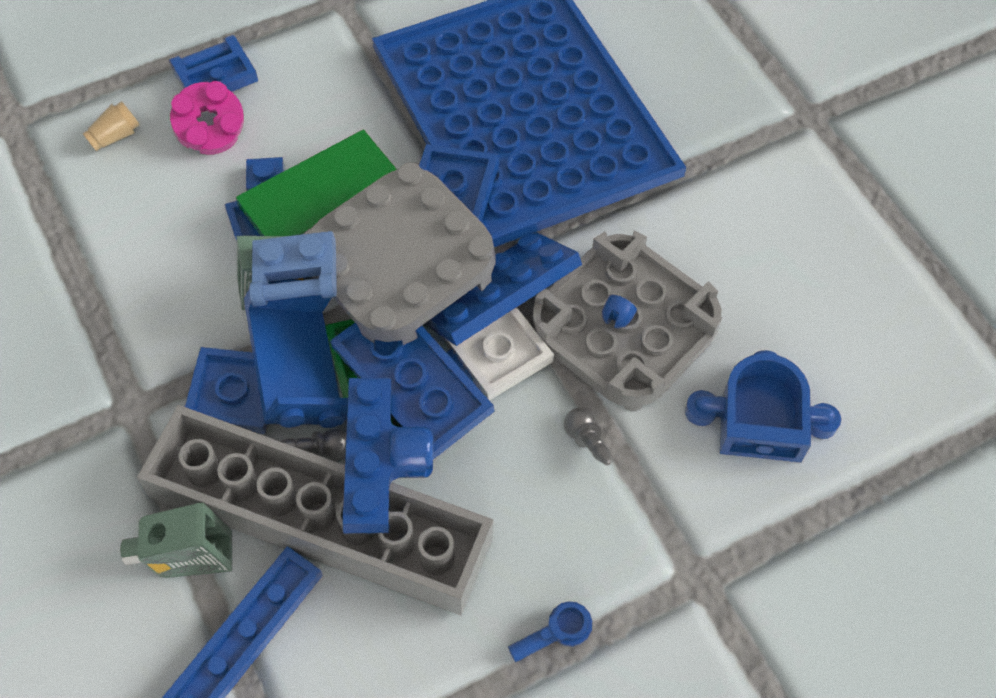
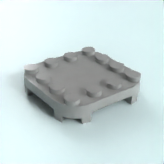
[304,162,496,345]
[532,230,722,411]

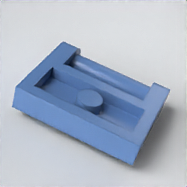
[249,231,337,307]

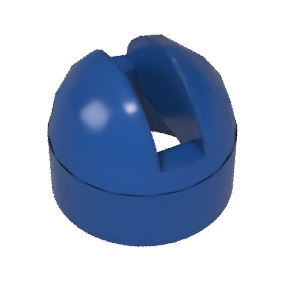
[602,294,637,329]

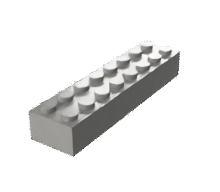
[137,405,493,616]

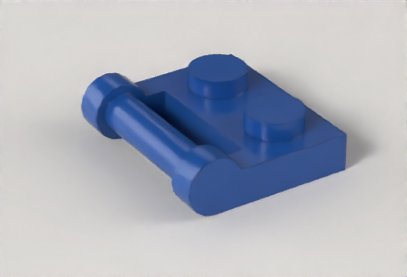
[169,35,258,92]

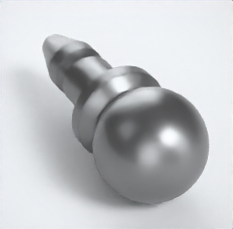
[564,408,611,465]
[280,429,347,461]

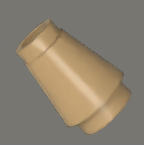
[83,101,140,151]

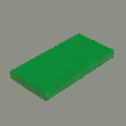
[236,129,397,236]

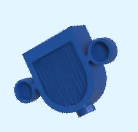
[685,350,842,463]

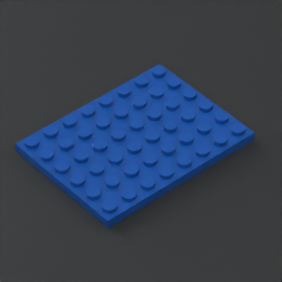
[372,0,686,247]

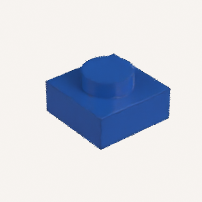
[246,157,285,191]

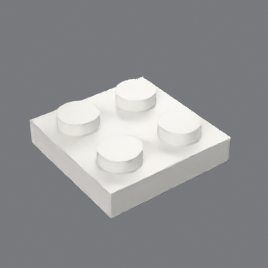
[444,307,554,400]

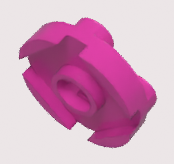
[170,81,244,155]

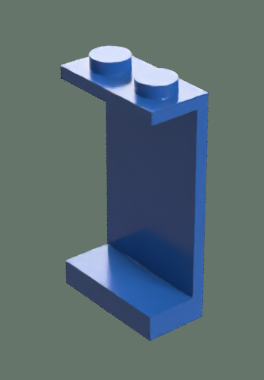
[244,279,348,428]

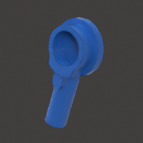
[508,601,593,663]

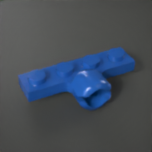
[342,378,433,534]

